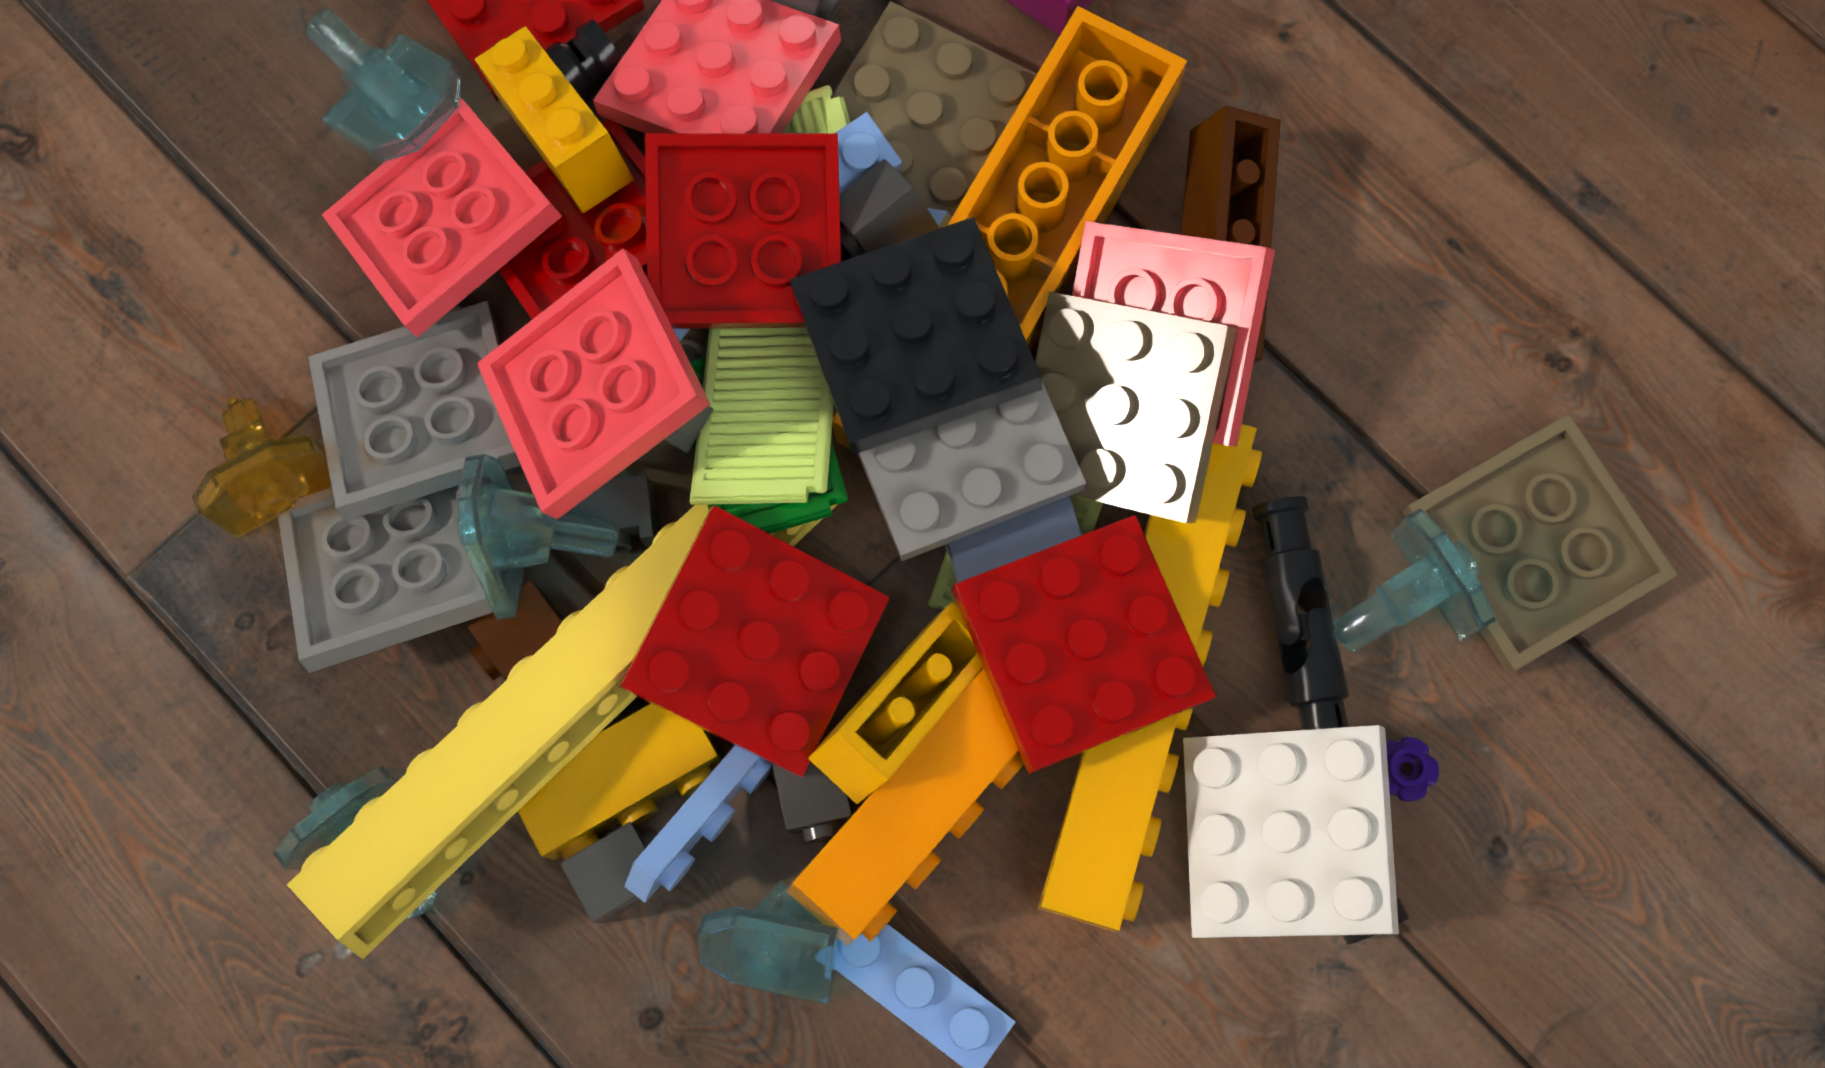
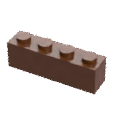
[1181,105,1281,364]

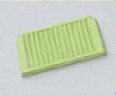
[690,328,834,505]

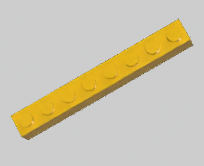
[1038,424,1262,932]

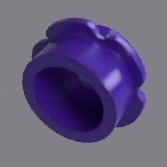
[1386,737,1439,802]

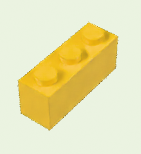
[474,26,634,213]
[808,601,983,804]
[517,703,723,861]

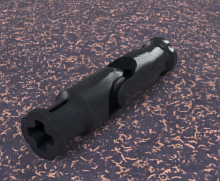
[1252,496,1349,730]

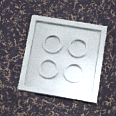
[1183,725,1399,938]

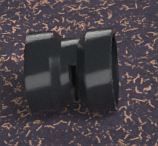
[544,18,621,99]

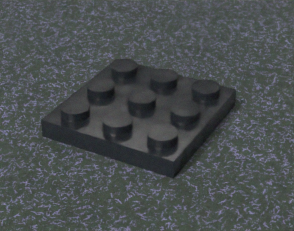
[789,217,1042,455]

